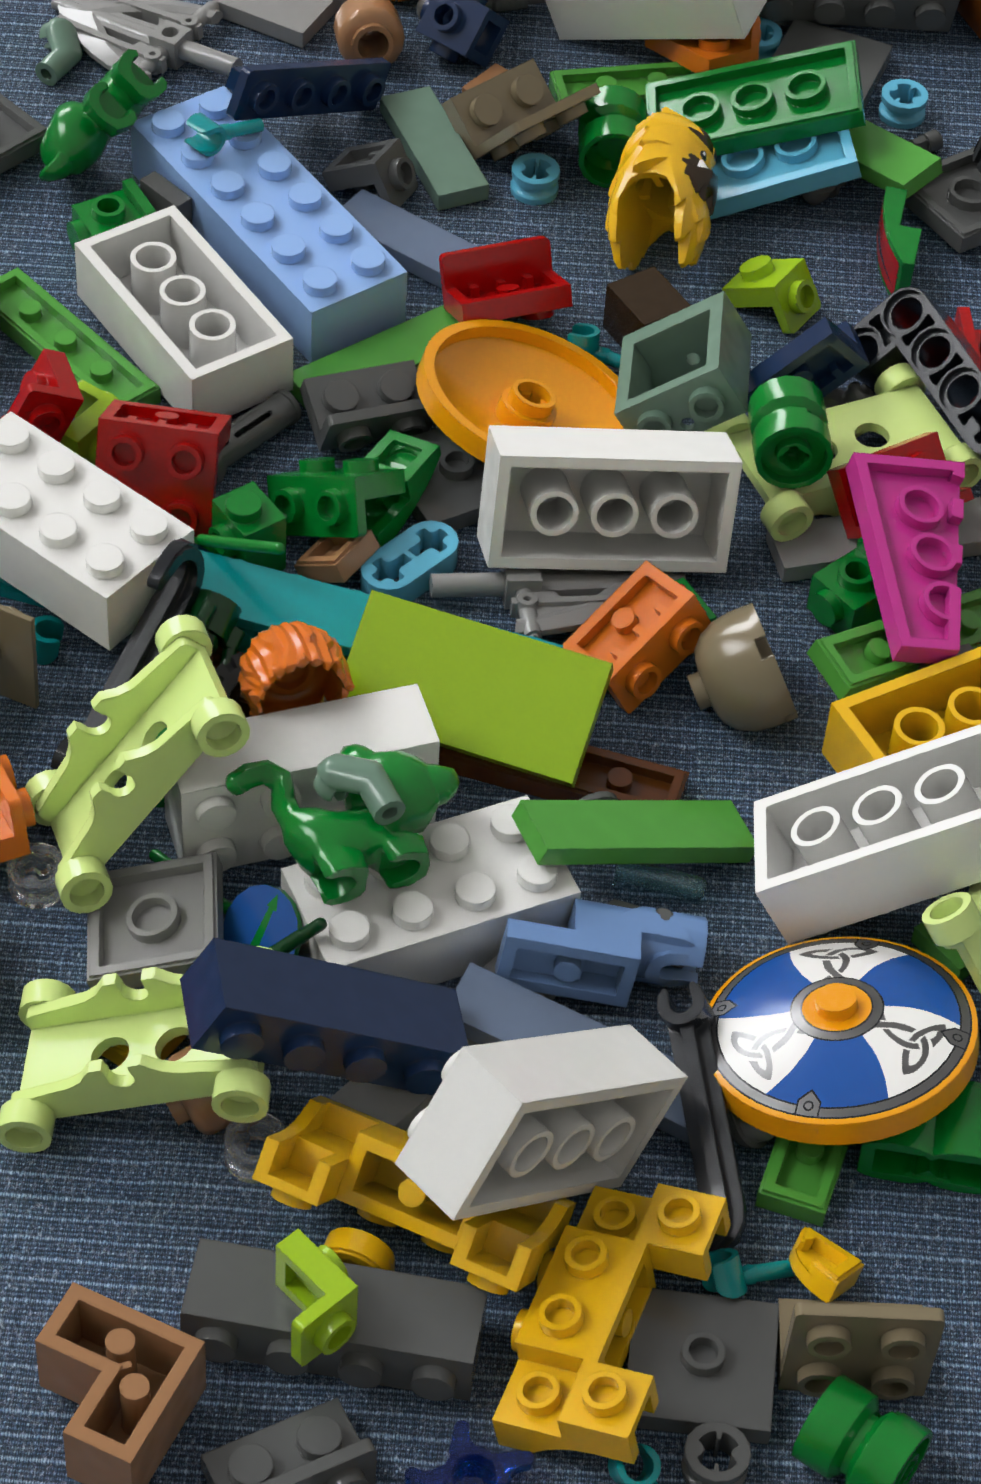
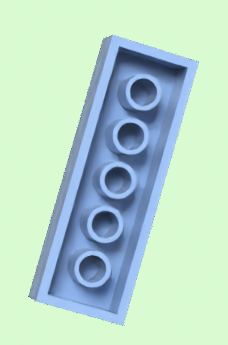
[131,86,407,363]

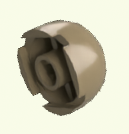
[687,603,799,732]

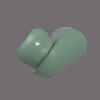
[35,17,82,86]
[313,753,406,825]

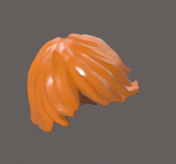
[238,621,355,717]

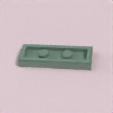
[380,86,489,211]

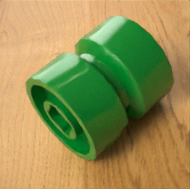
[578,85,647,188]
[747,375,834,489]
[791,1374,933,1484]

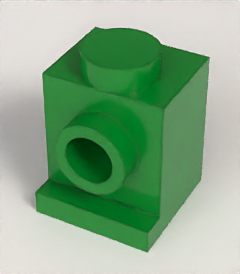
[67,178,156,251]
[208,481,286,571]
[806,537,882,633]

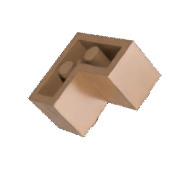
[35,1282,206,1484]

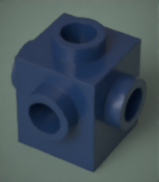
[416,0,510,68]

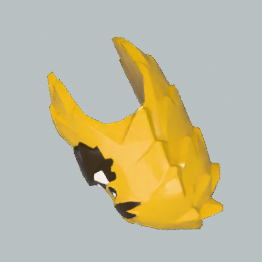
[605,107,718,271]

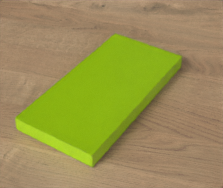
[347,590,614,788]

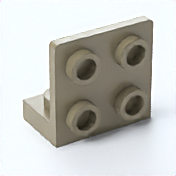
[441,58,601,162]
[777,1298,945,1400]

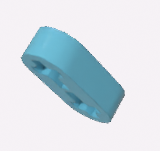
[360,520,459,602]

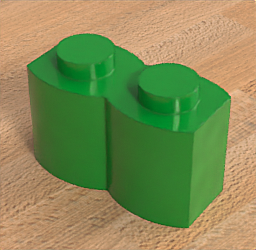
[857,1081,981,1194]

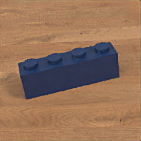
[180,937,469,1096]

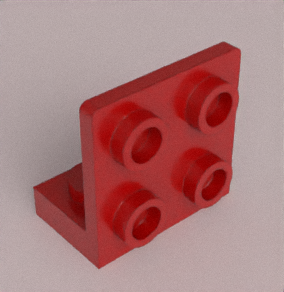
[95,399,232,537]

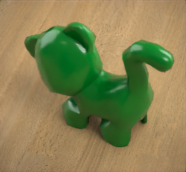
[39,49,167,182]
[225,744,460,906]

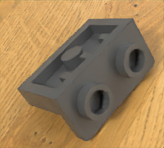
[300,360,433,452]
[201,1397,377,1484]

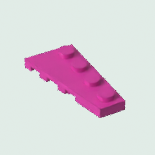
[845,452,965,664]

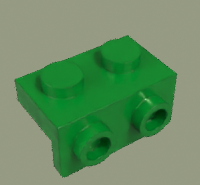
[267,457,406,538]

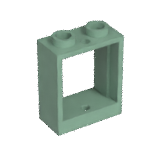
[614,291,752,431]

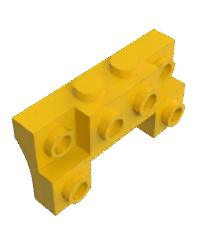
[252,1095,576,1295]
[492,1183,731,1465]

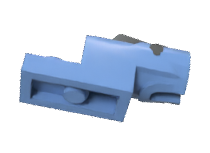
[495,898,708,1008]

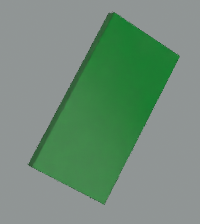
[645,40,866,156]

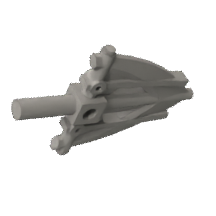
[51,0,243,80]
[429,568,686,638]

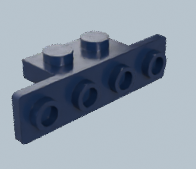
[225,57,391,121]

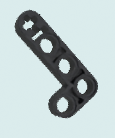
[853,287,981,457]

